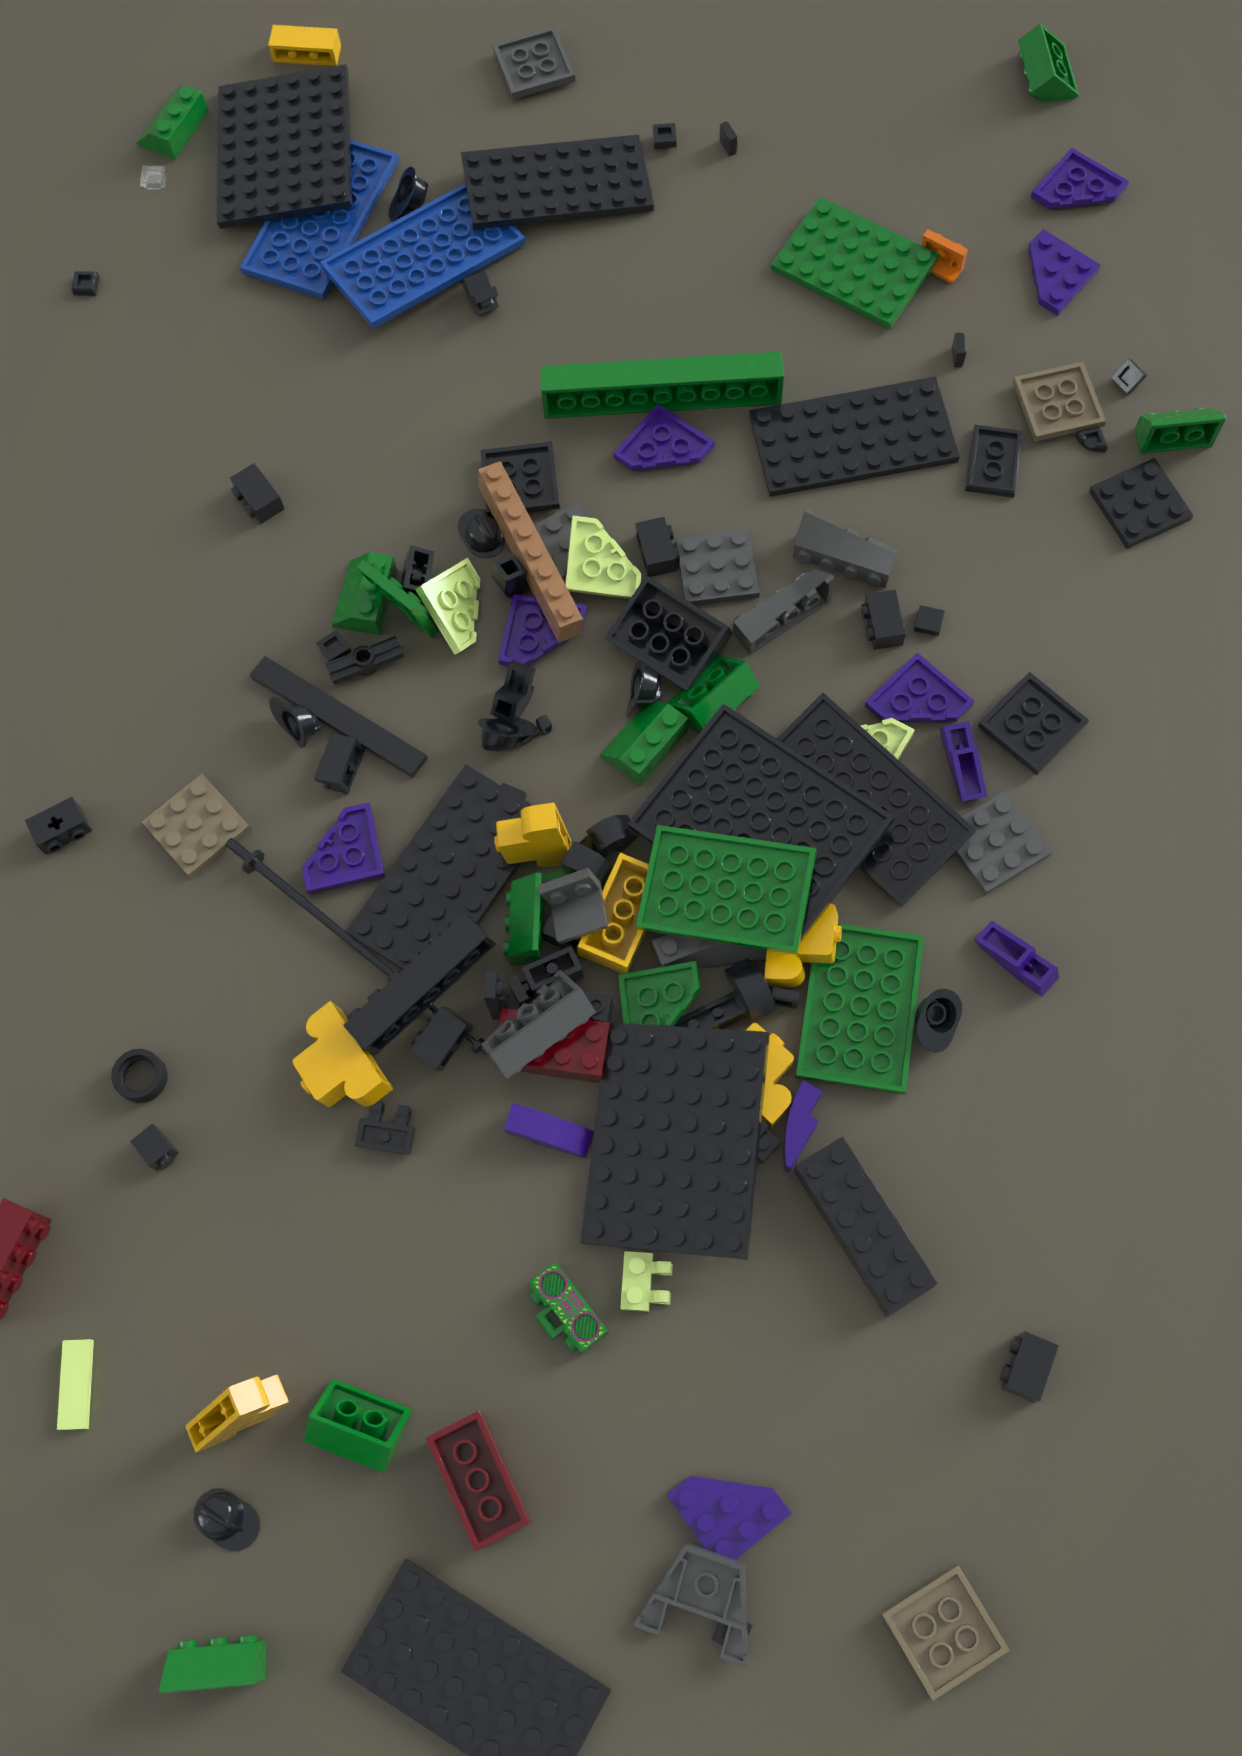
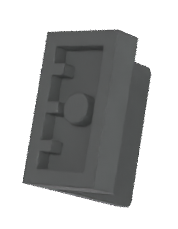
[539,868,608,944]

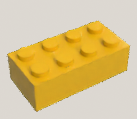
[577,853,649,974]

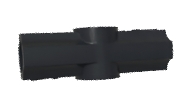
[326,636,404,685]

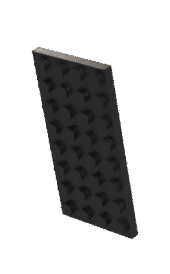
[461,135,654,230]
[749,376,960,497]
[777,693,976,907]
[346,765,533,970]
[340,1559,612,1756]

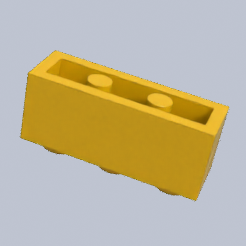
[268,25,341,66]

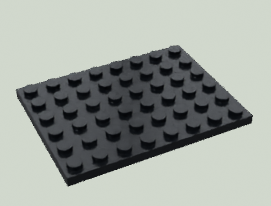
[217,64,352,229]
[627,704,895,943]
[581,1023,770,1260]

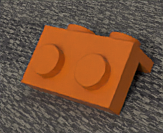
[921,229,968,284]

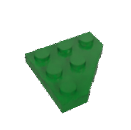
[357,560,438,638]
[618,961,702,1026]

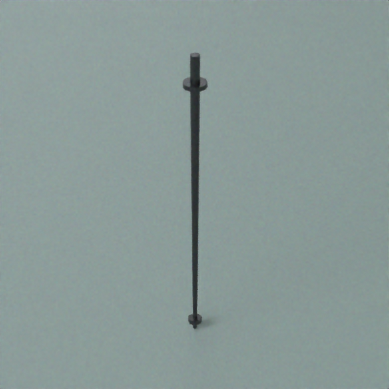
[225,838,488,1055]

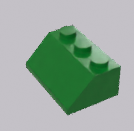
[1018,23,1079,102]
[137,85,209,160]
[1134,408,1226,454]
[332,552,398,635]
[667,655,760,732]
[600,701,688,786]
[503,873,545,965]
[304,1379,412,1474]
[160,1634,267,1693]

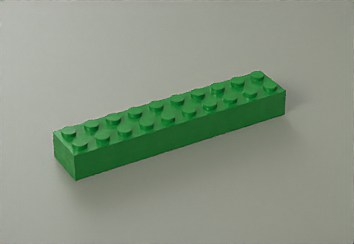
[540,351,784,419]

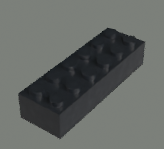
[343,913,496,1054]
[793,1136,938,1318]

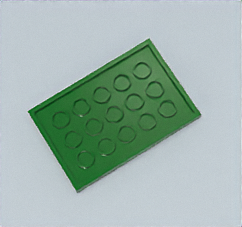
[771,197,940,330]
[636,825,817,955]
[795,923,924,1095]

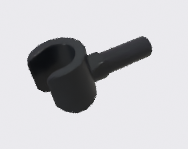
[520,715,552,745]

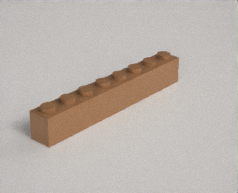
[478,461,583,643]

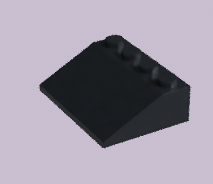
[605,575,733,691]

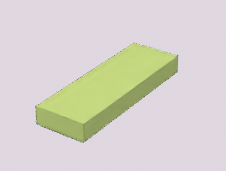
[57,1339,94,1430]

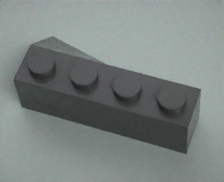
[793,507,898,587]
[733,569,834,655]
[652,935,767,968]
[481,970,596,1079]

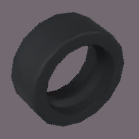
[111,1049,168,1103]

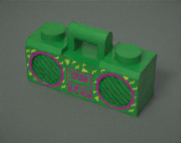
[528,1262,609,1355]

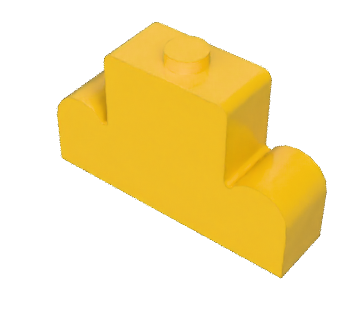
[494,802,572,868]
[764,904,842,988]
[292,1001,393,1108]
[746,1023,794,1129]
[185,1375,289,1453]

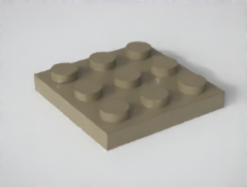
[1013,362,1106,442]
[142,774,251,879]
[881,1565,1010,1701]

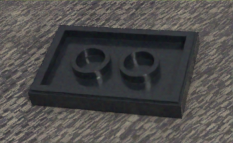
[965,425,1023,498]

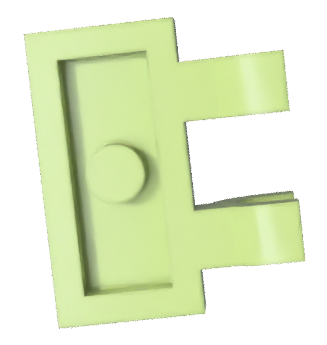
[620,1251,673,1312]

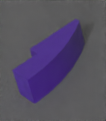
[940,721,988,802]
[975,921,1059,997]
[783,1080,822,1173]
[504,1103,594,1159]

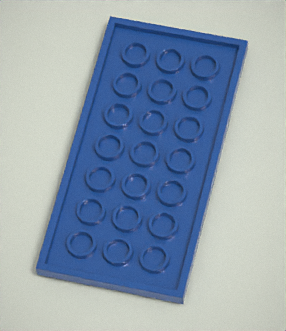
[240,140,399,300]
[320,183,525,329]

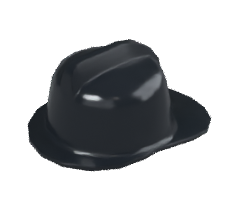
[388,166,428,220]
[458,509,505,558]
[626,660,661,717]
[269,697,321,748]
[478,718,536,751]
[916,988,963,1053]
[194,1488,260,1551]

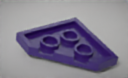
[1031,148,1129,209]
[1028,229,1100,316]
[613,404,715,471]
[498,594,587,666]
[865,653,974,722]
[302,802,385,895]
[667,1476,791,1560]

